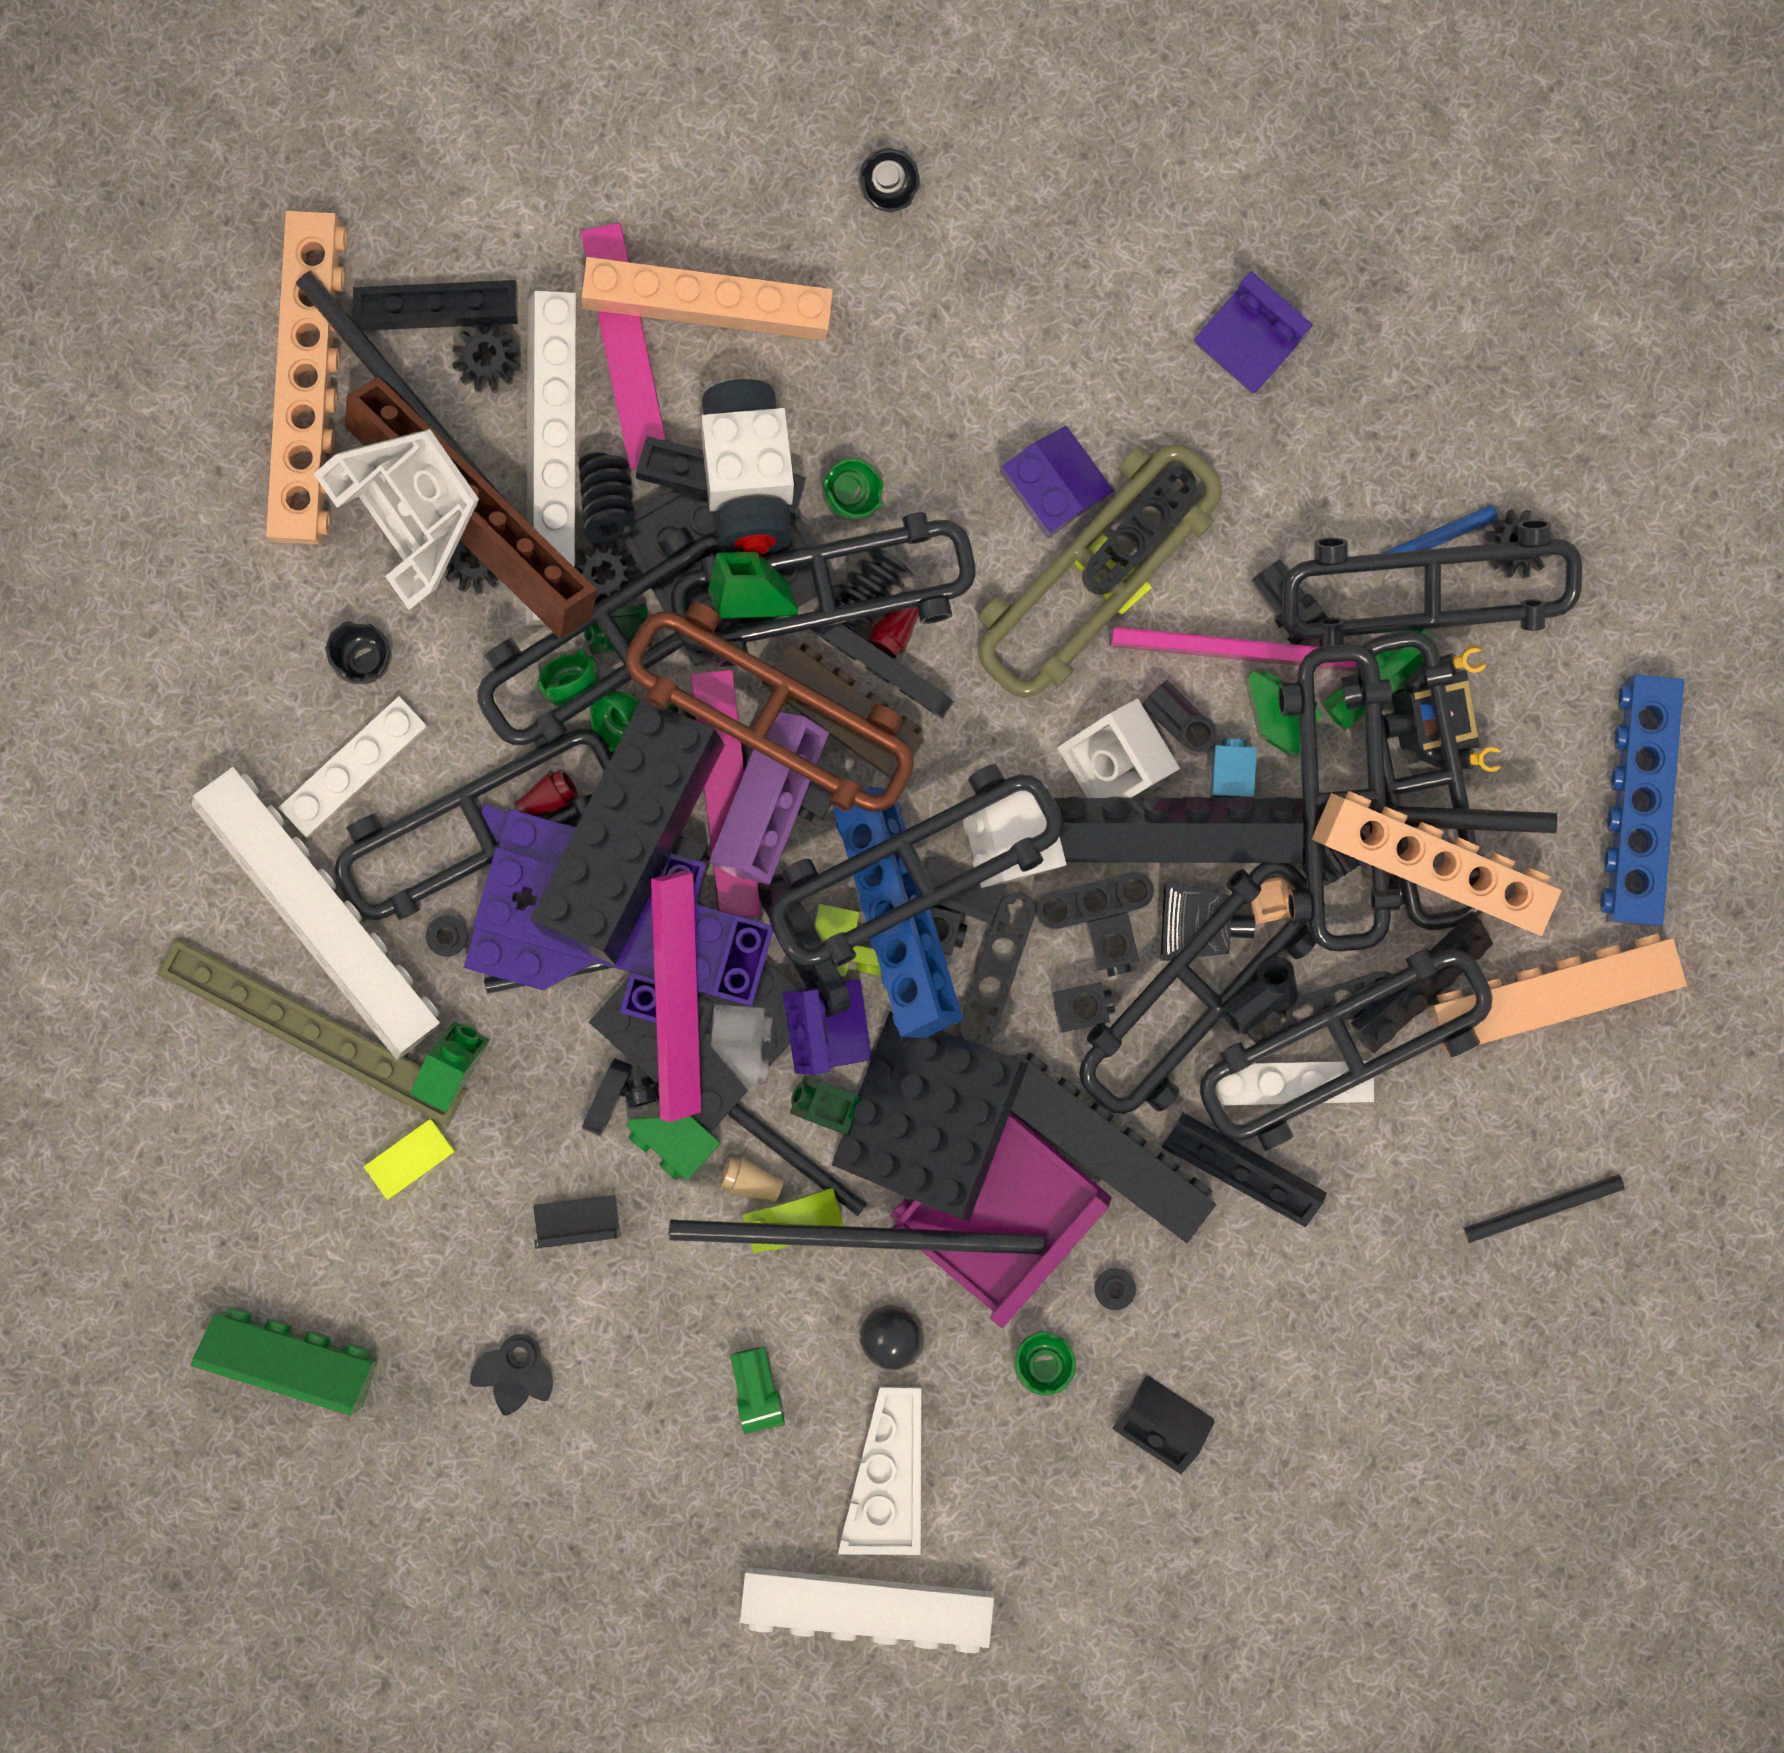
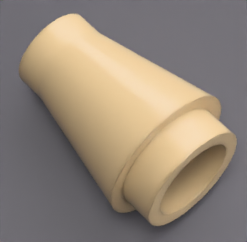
[719,1156,783,1202]

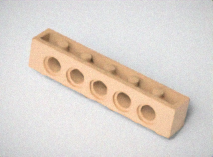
[1312,791,1562,936]

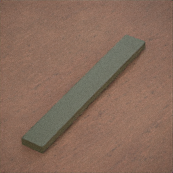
[157,938,467,1127]

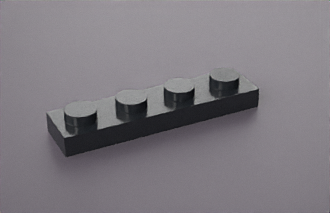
[353,280,518,331]
[636,436,806,520]
[1350,913,1493,1054]
[1162,1112,1327,1228]

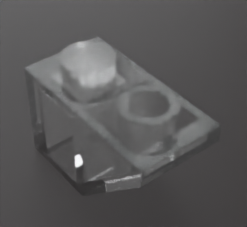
[711,1004,773,1091]

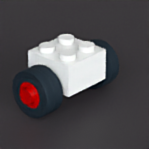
[701,379,794,556]

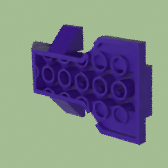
[463,809,773,1023]

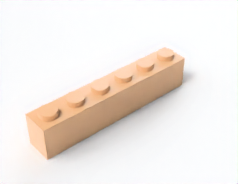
[582,257,833,340]
[1429,933,1687,1053]

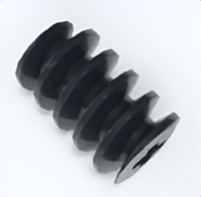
[578,452,636,544]
[834,549,913,638]

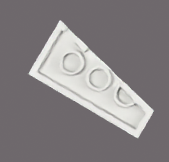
[838,1386,921,1555]

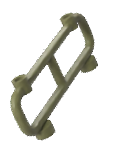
[977,444,1222,697]

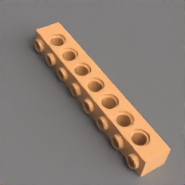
[266,211,347,545]

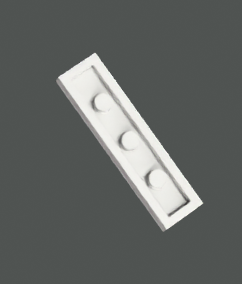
[278,696,428,838]
[1207,1061,1374,1106]

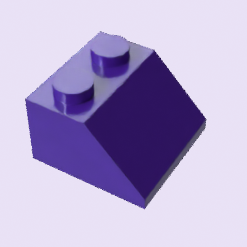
[1000,426,1114,539]

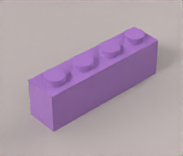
[709,712,829,885]

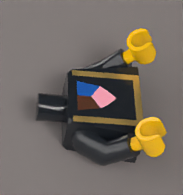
[1383,644,1501,772]

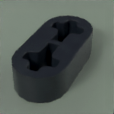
[582,1058,634,1137]

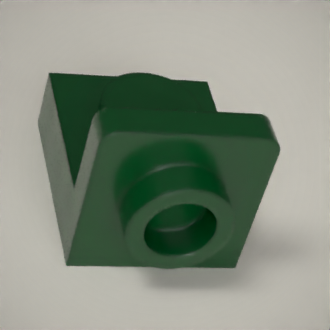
[584,605,652,655]
[790,1075,862,1135]

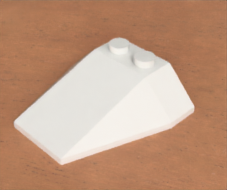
[314,429,479,610]

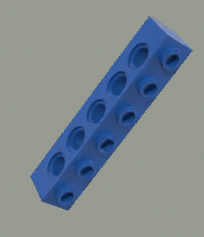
[1600,674,1684,927]
[833,786,963,1038]

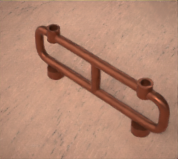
[625,602,914,812]

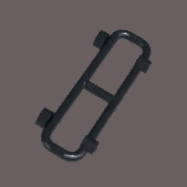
[671,512,976,667]
[1282,520,1583,647]
[477,526,741,745]
[1341,631,1483,930]
[1278,644,1401,952]
[335,728,613,921]
[769,764,1063,967]
[1079,863,1316,1114]
[1199,948,1493,1151]

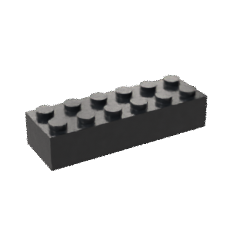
[530,698,725,965]

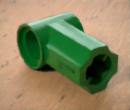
[730,1346,785,1434]

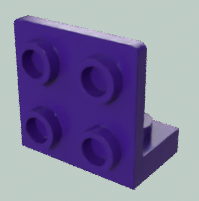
[1194,271,1313,393]
[783,979,872,1075]

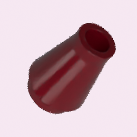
[868,607,919,658]
[514,769,578,817]

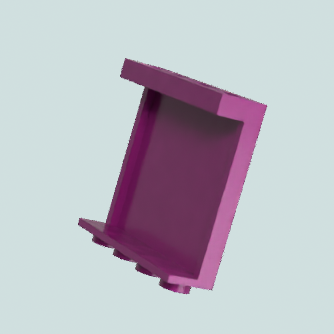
[889,1112,1112,1329]

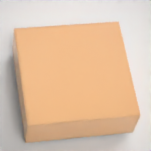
[1250,877,1291,925]

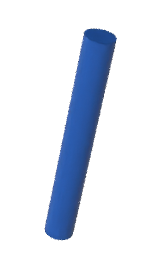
[1380,505,1498,554]

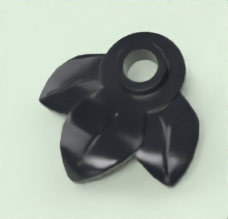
[470,1334,553,1416]

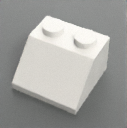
[1057,698,1180,798]
[963,785,1066,888]

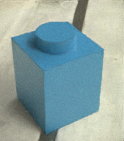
[1210,739,1257,798]

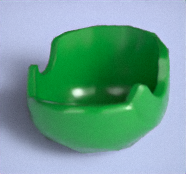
[822,457,884,520]
[537,649,600,706]
[590,690,640,752]
[1013,1331,1076,1396]

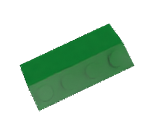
[190,1307,378,1416]

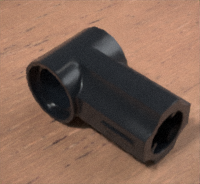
[1251,559,1328,645]
[1142,680,1217,756]
[1219,957,1299,1034]

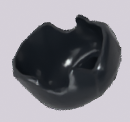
[858,147,920,213]
[325,621,392,684]
[859,1305,924,1371]

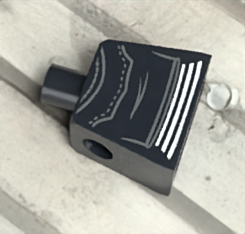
[1160,882,1255,961]

